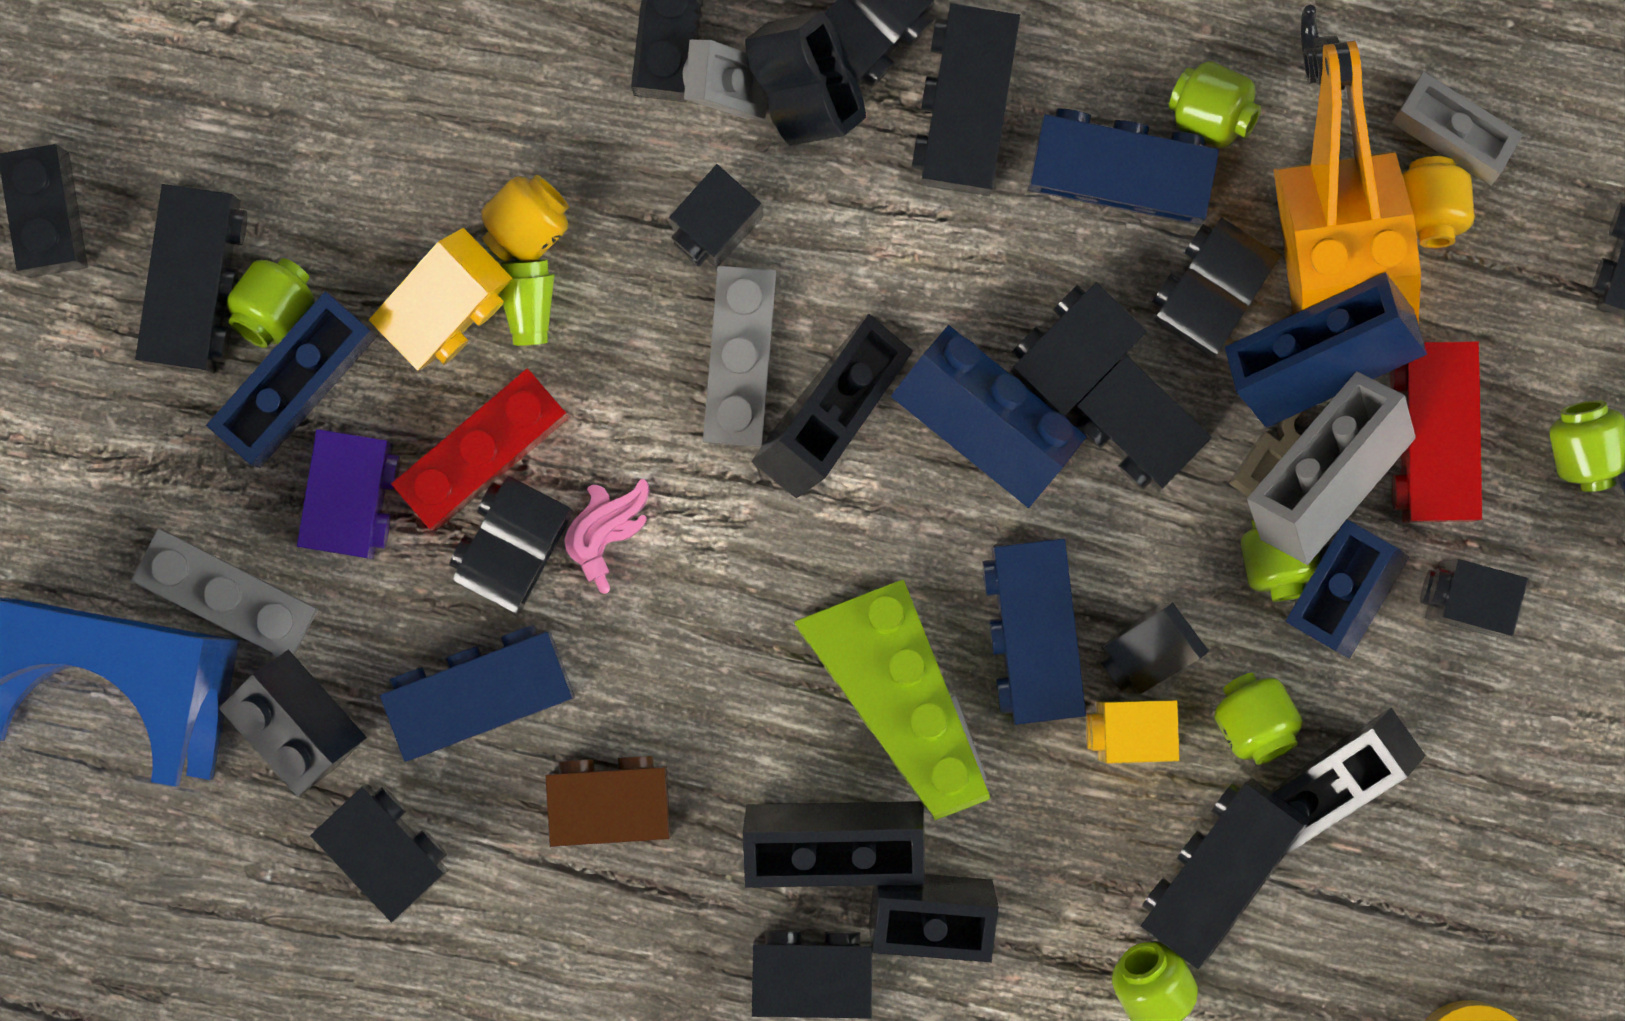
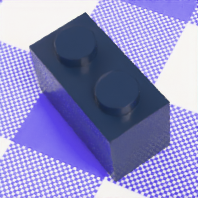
[1285,519,1409,659]

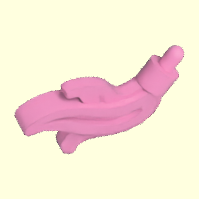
[565,479,650,594]

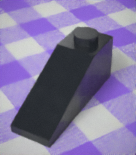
[751,314,913,499]
[1100,602,1210,694]
[1271,708,1426,855]

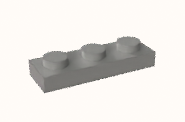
[703,266,777,448]
[131,528,318,656]

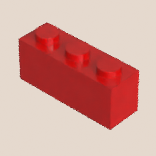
[1389,341,1483,523]
[391,368,570,531]

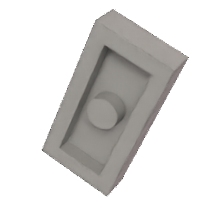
[683,40,768,119]
[1392,71,1523,186]

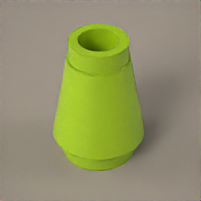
[500,259,555,346]

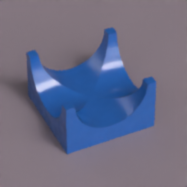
[0,597,239,787]

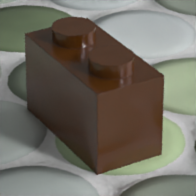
[545,755,671,847]

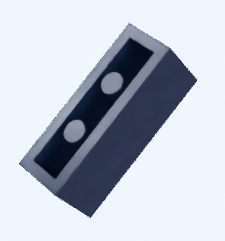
[1028,108,1219,225]
[1225,272,1427,428]
[206,291,378,468]
[890,324,1087,508]
[982,539,1086,725]
[380,625,576,762]

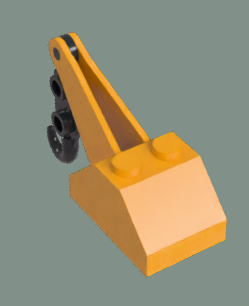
[1273,4,1421,325]

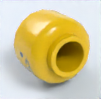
[1402,156,1475,248]
[481,175,569,262]

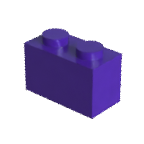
[297,429,400,560]

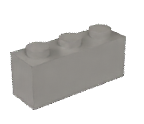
[1247,371,1416,565]

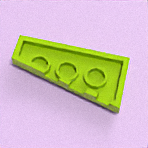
[794,579,990,820]

